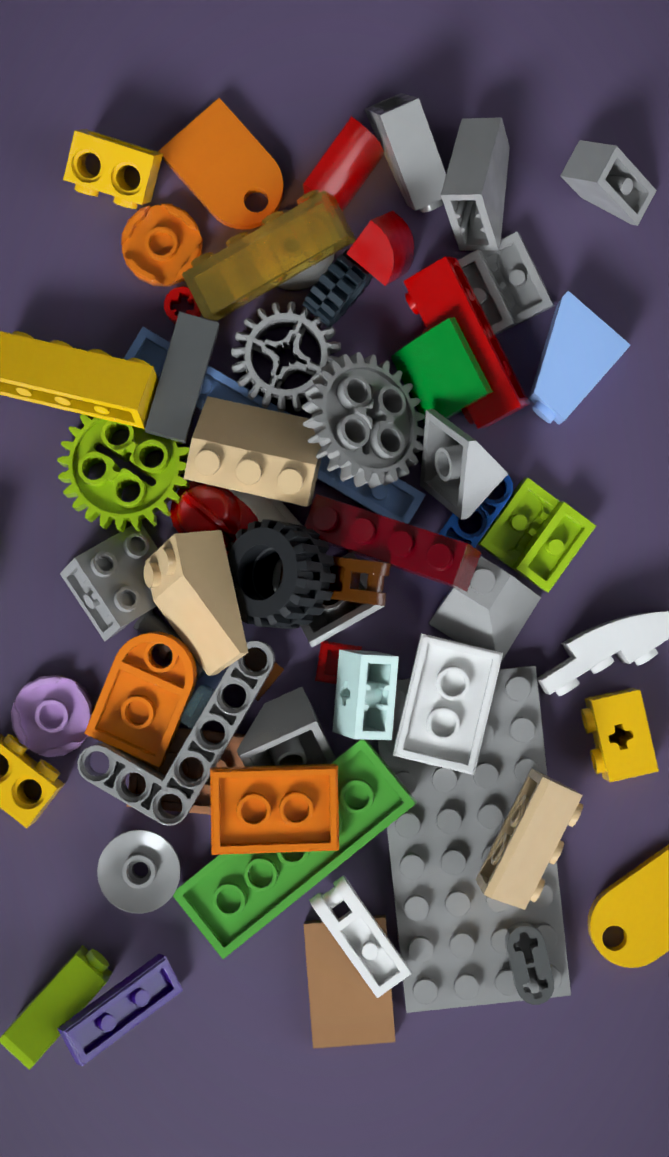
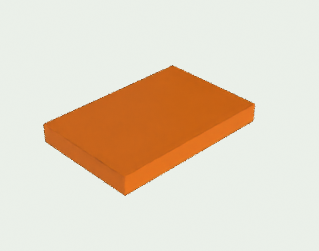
[210,764,339,855]

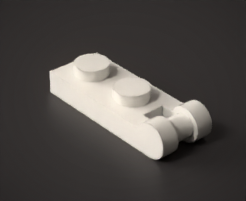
[309,875,412,998]

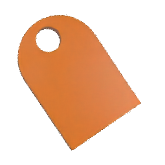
[158,98,284,230]
[84,631,197,767]

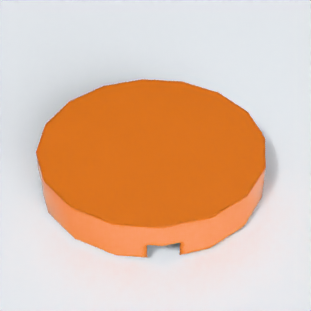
[121,204,203,287]

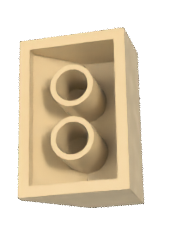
[183,396,321,507]
[475,768,583,910]

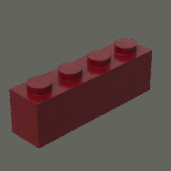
[305,494,481,592]

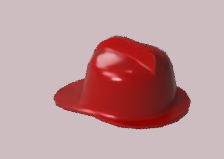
[170,481,259,555]

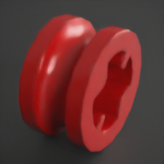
[164,287,202,324]

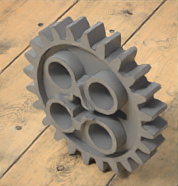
[302,352,425,488]

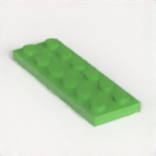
[173,739,417,959]

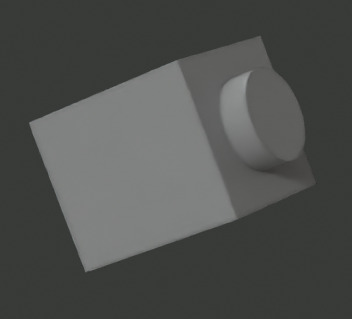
[560,140,657,226]

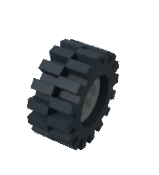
[303,249,374,327]

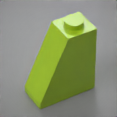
[0,945,112,1070]

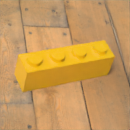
[0,331,159,429]

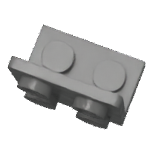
[60,525,158,641]

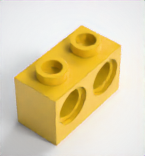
[63,129,163,209]
[0,734,65,828]

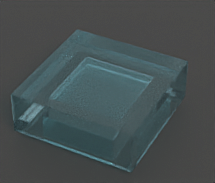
[180,684,215,729]

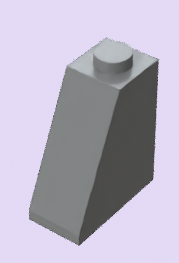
[364,93,446,213]
[441,117,510,251]

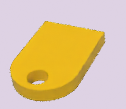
[587,844,669,968]

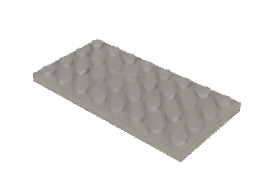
[378,665,571,1013]

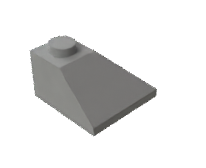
[428,556,541,661]
[237,687,336,766]

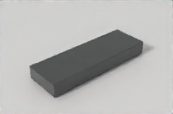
[145,312,220,444]

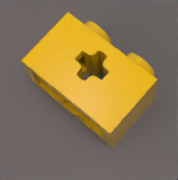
[581,688,659,782]

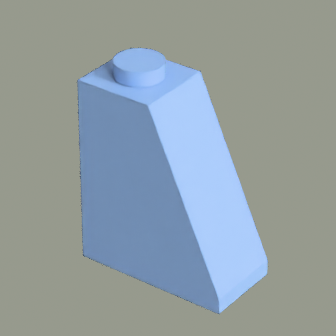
[529,291,630,425]

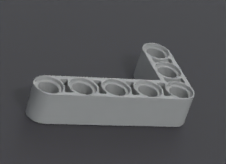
[77,640,275,826]

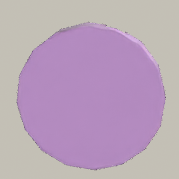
[11,675,94,757]

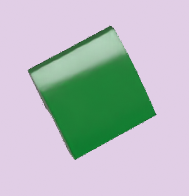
[391,317,493,423]

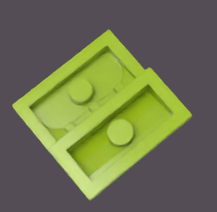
[478,477,596,593]

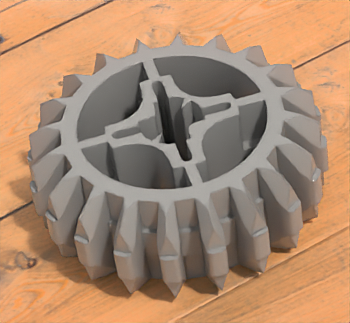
[231,301,341,413]

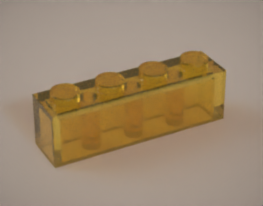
[182,190,356,321]

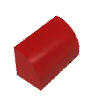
[303,116,384,220]
[346,210,415,286]

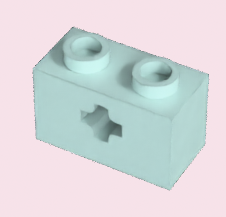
[332,649,399,740]

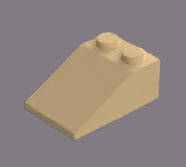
[144,530,249,676]

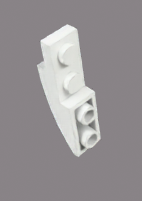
[537,611,669,696]

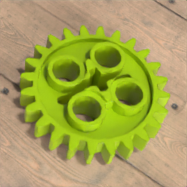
[57,414,190,532]

